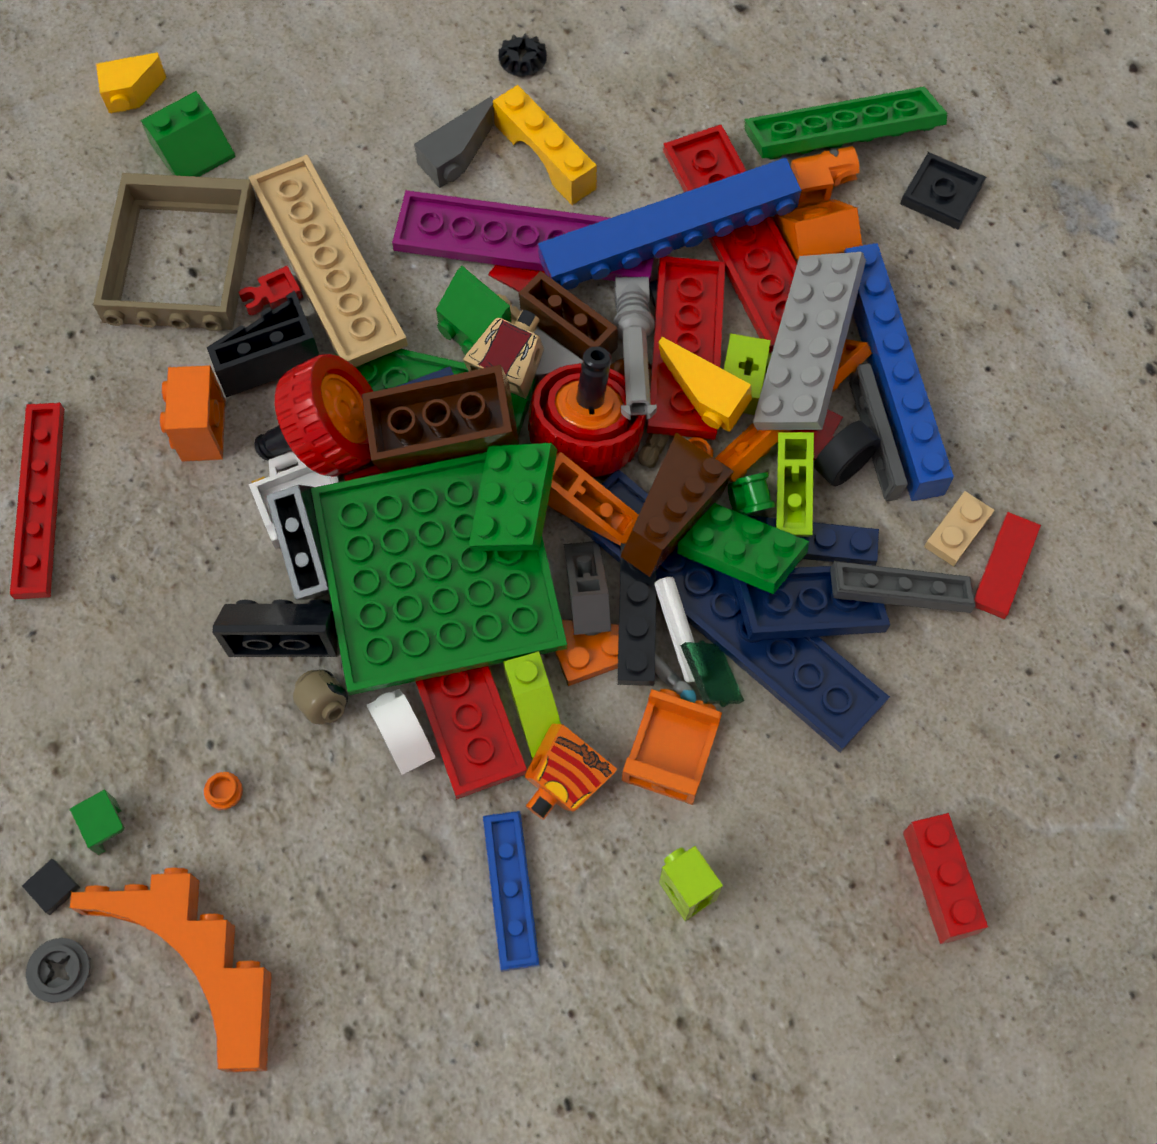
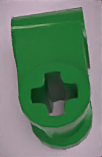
[728,472,776,514]

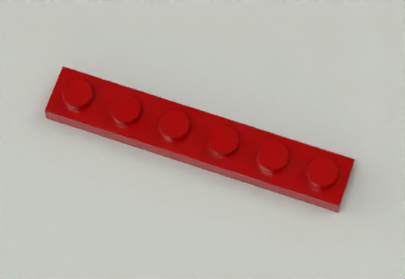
[10,402,65,600]

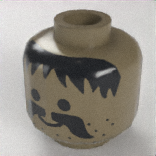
[293,670,348,725]

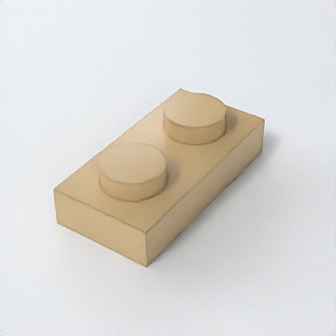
[924,491,995,567]

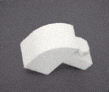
[366,688,436,775]

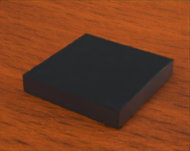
[900,152,986,230]

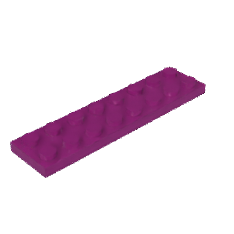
[392,190,654,284]

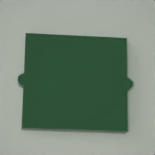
[680,640,744,707]

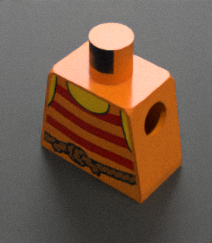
[525,723,617,820]

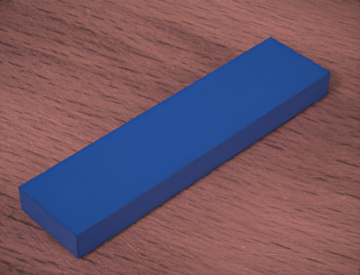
[483,811,540,972]

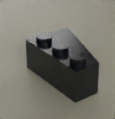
[207,290,320,397]

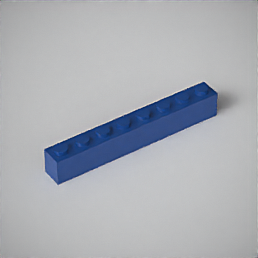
[538,158,801,290]
[844,243,954,501]

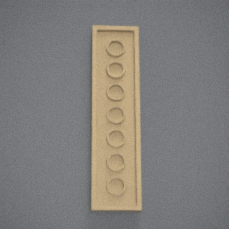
[248,155,408,367]

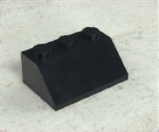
[212,599,338,657]

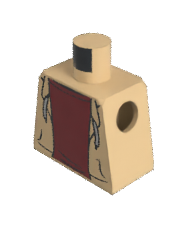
[463,310,544,399]

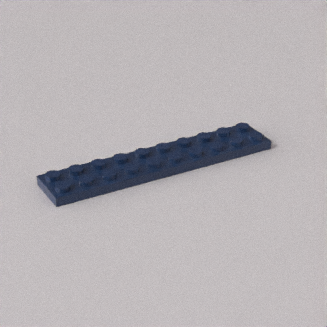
[570,470,890,753]

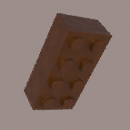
[362,365,519,473]

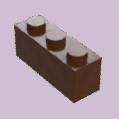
[519,271,618,359]

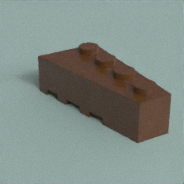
[620,433,734,577]

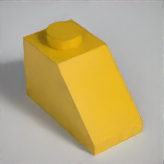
[96,52,166,113]

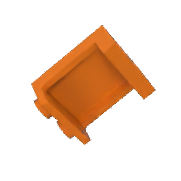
[622,689,722,805]

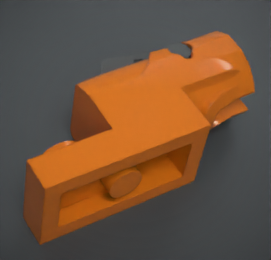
[791,146,860,209]

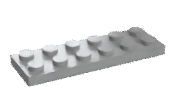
[753,252,866,430]

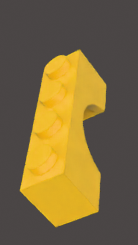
[493,85,597,205]

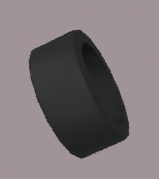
[814,420,881,487]

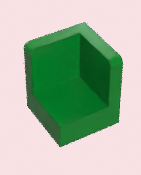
[70,789,125,855]

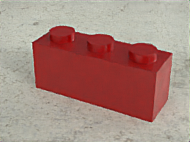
[903,813,988,944]

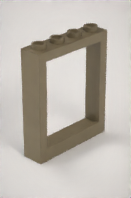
[93,173,256,331]

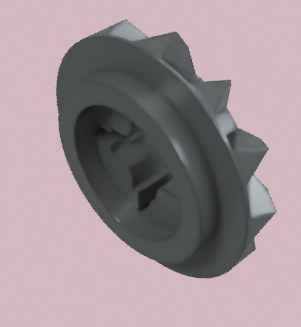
[26,938,91,1003]

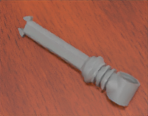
[613,277,657,419]

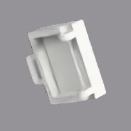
[249,451,339,549]

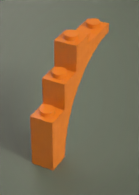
[70,868,272,1072]

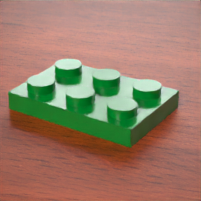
[469,443,557,551]
[678,503,809,594]

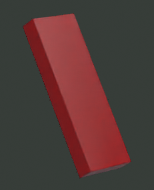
[974,512,1041,619]

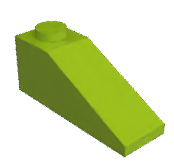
[776,432,814,537]
[503,651,561,760]

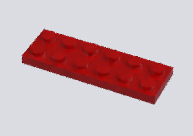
[647,256,725,439]

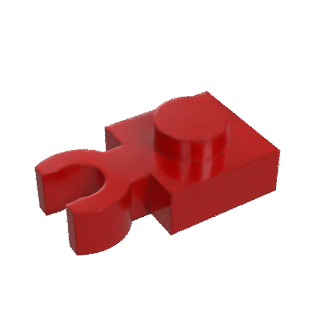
[238,266,303,315]

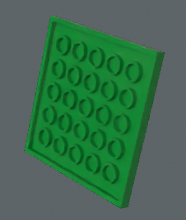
[311,452,567,696]

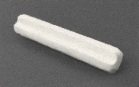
[654,577,705,683]

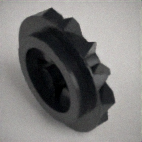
[498,33,547,76]

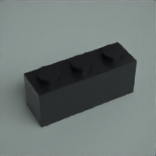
[266,484,330,600]

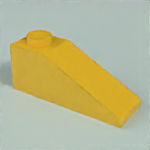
[658,337,752,432]

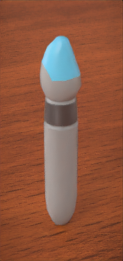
[655,654,696,703]

